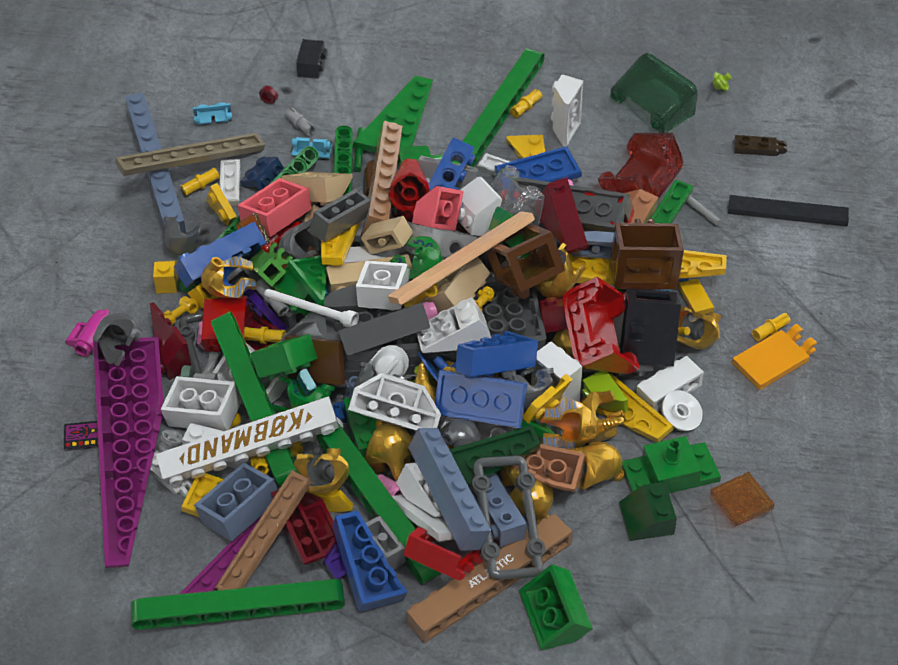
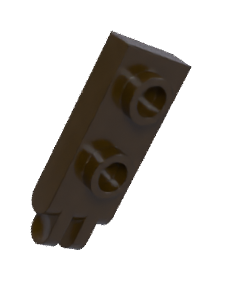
[734,135,787,156]

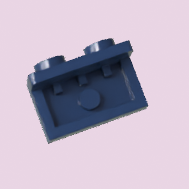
[240,157,284,191]

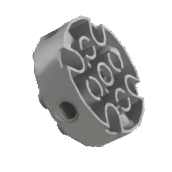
[403,222,481,260]

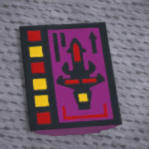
[64,421,98,449]

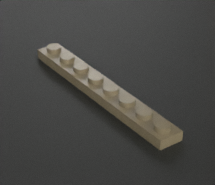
[115,132,265,176]

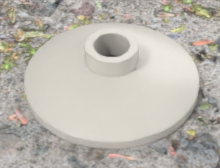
[662,390,703,431]

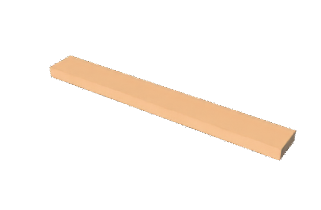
[387,212,535,305]

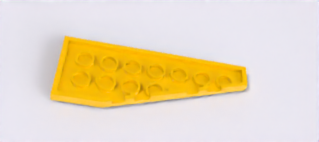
[563,249,727,285]

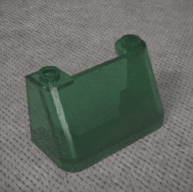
[610,52,698,135]

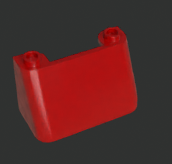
[563,277,640,374]

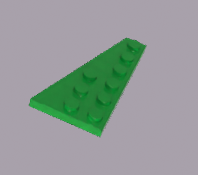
[353,75,433,152]

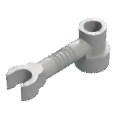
[193,352,220,380]

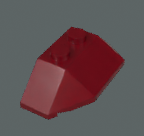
[271,490,337,565]

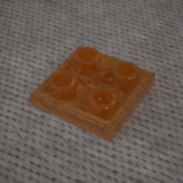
[710,472,775,527]

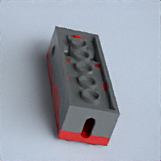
[501,177,634,232]

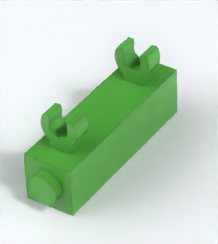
[249,242,293,287]

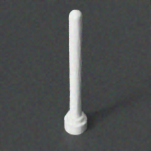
[264,289,359,327]

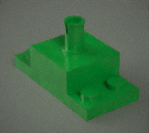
[622,436,721,494]

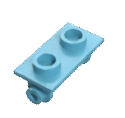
[192,102,232,125]
[291,137,333,159]

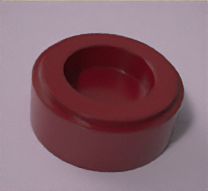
[259,85,278,104]

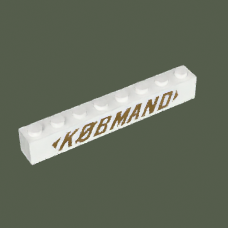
[156,397,339,485]

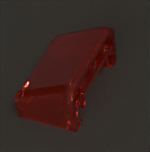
[598,133,683,199]

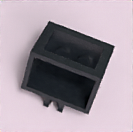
[620,288,681,366]

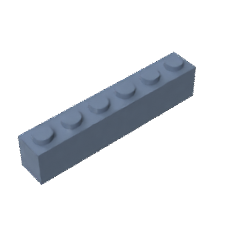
[408,428,491,551]

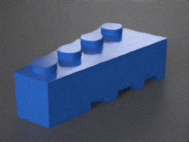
[174,222,267,288]
[456,331,538,379]
[332,511,408,613]

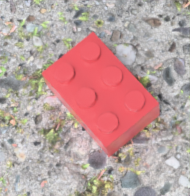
[238,178,312,237]

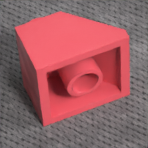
[412,186,464,231]

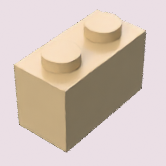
[361,216,413,254]

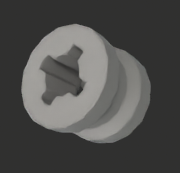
[157,430,183,453]

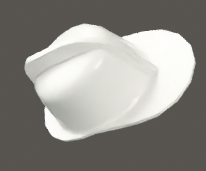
[368,345,409,376]

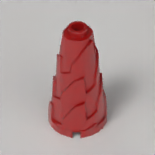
[389,159,430,213]

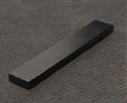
[728,195,849,226]

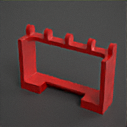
[404,516,499,581]

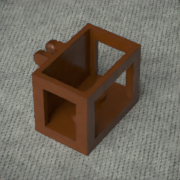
[610,219,684,290]
[486,223,565,299]

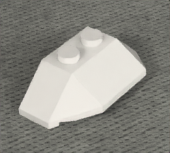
[348,373,441,431]

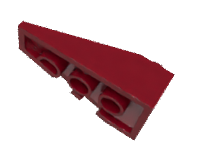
[534,177,589,254]
[538,297,568,333]
[150,302,191,380]

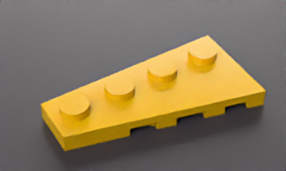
[321,222,361,266]
[580,374,674,443]

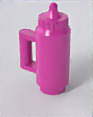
[65,309,109,357]

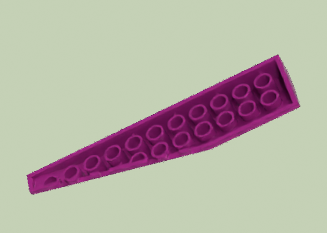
[93,337,164,568]

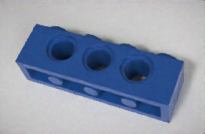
[429,137,475,191]

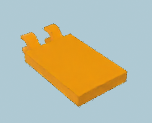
[732,324,817,390]

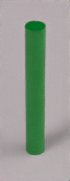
[354,127,365,172]

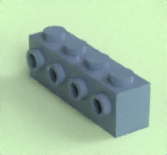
[469,474,527,547]

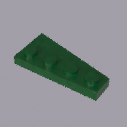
[449,425,540,488]

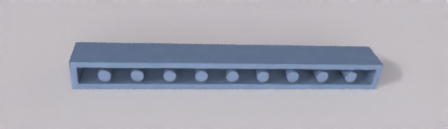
[125,93,186,233]

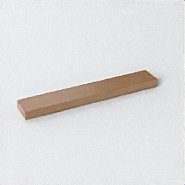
[215,471,312,590]

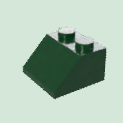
[619,482,677,541]

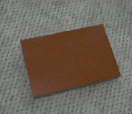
[285,335,345,385]

